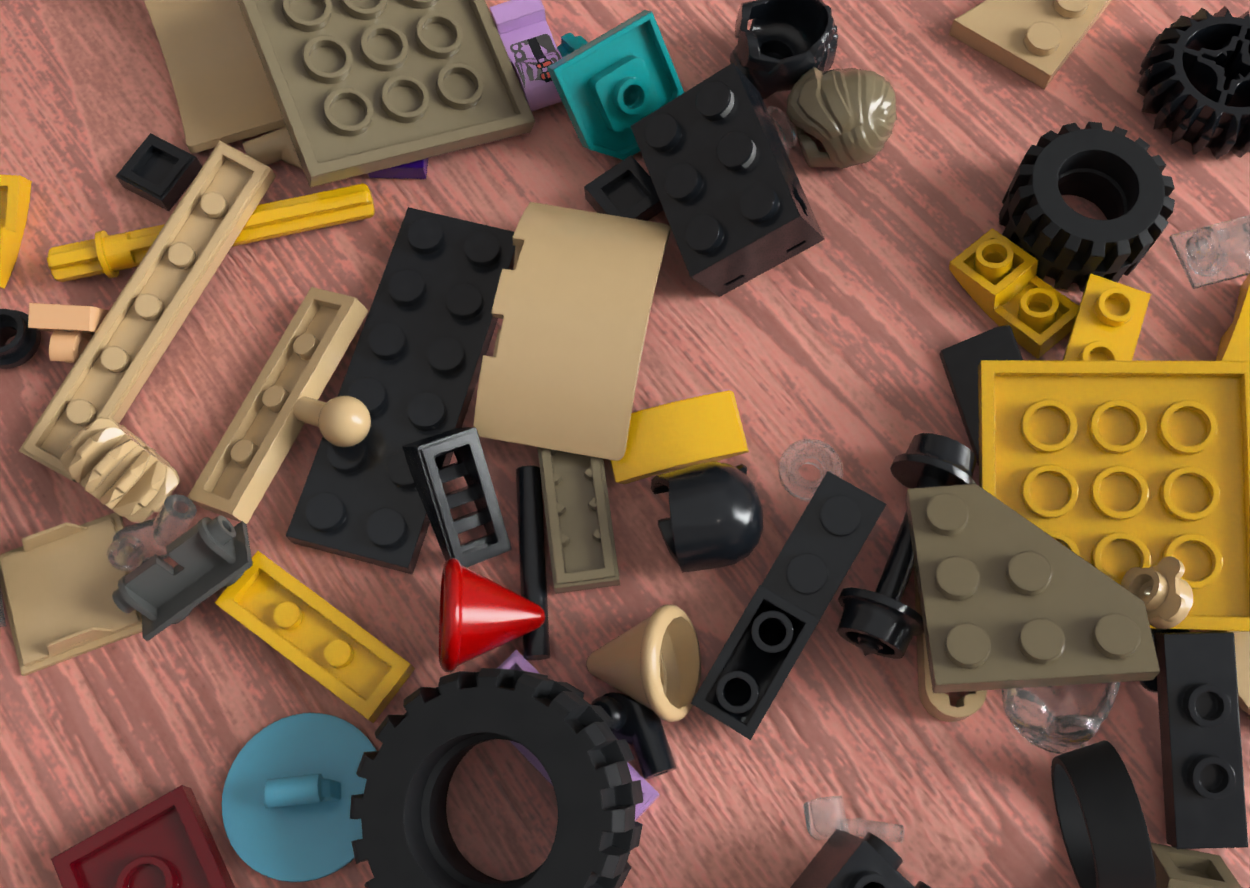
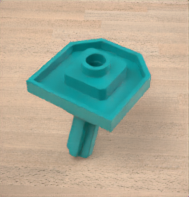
[547,10,684,160]

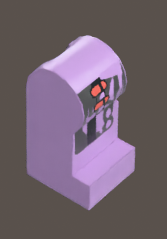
[490,0,562,112]

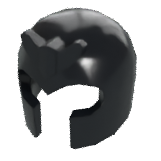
[651,461,763,573]

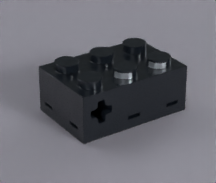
[631,63,825,297]

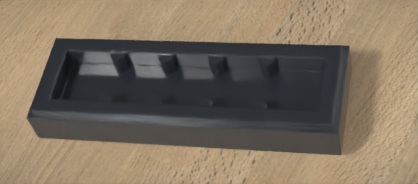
[1154,631,1248,849]

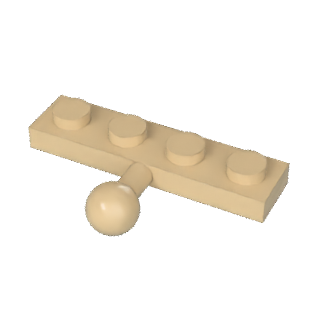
[187,287,371,524]

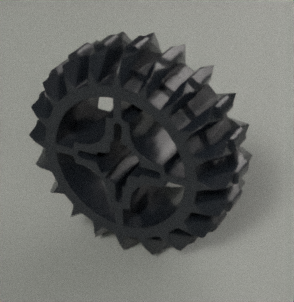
[1137,6,1250,159]

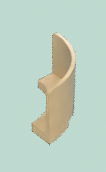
[144,0,286,153]
[473,202,671,461]

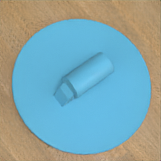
[222,713,376,882]

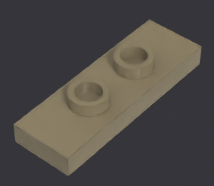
[537,447,620,594]

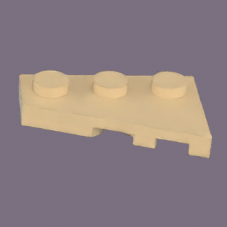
[949,0,1112,89]

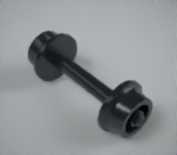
[837,433,977,659]

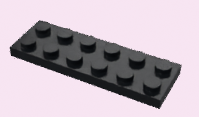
[286,207,515,575]

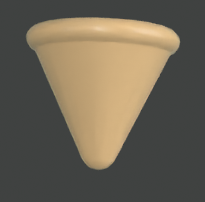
[586,605,701,722]

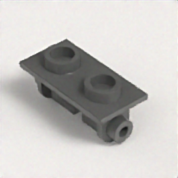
[112,515,253,641]

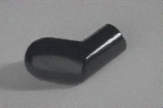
[591,692,676,779]

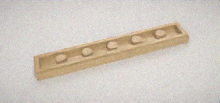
[19,140,276,483]

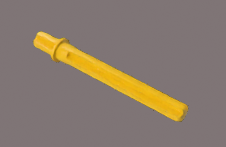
[47,183,375,282]

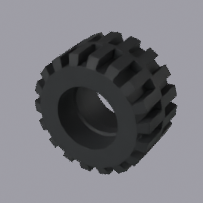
[999,122,1175,291]

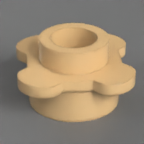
[1121,556,1193,629]

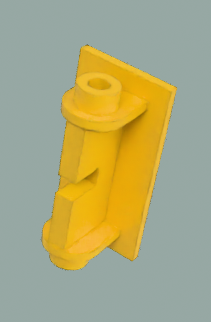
[1063,273,1151,360]

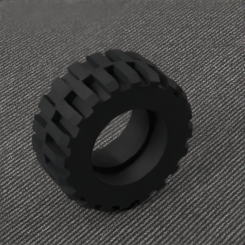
[350,668,643,888]

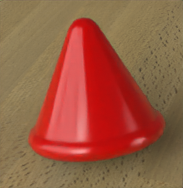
[439,558,545,672]

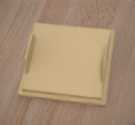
[0,512,142,676]

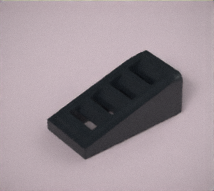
[402,427,512,568]

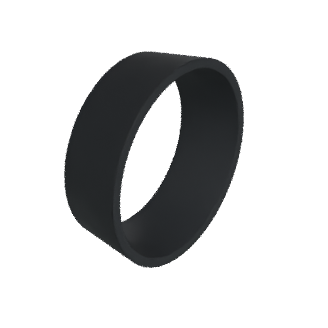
[1051,740,1156,888]

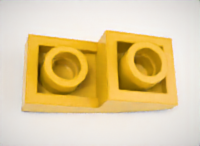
[949,228,1079,359]
[611,390,749,484]

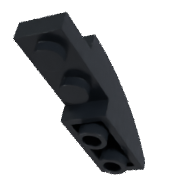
[691,471,887,740]

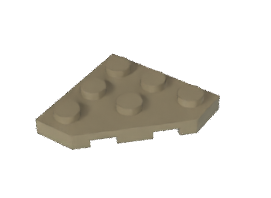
[906,484,1160,693]

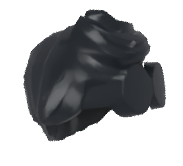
[730,0,838,100]

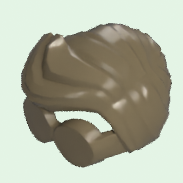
[786,67,897,169]

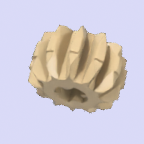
[60,417,180,523]

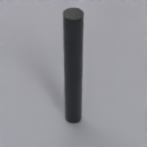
[516,466,550,660]

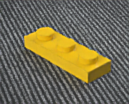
[214,551,415,723]

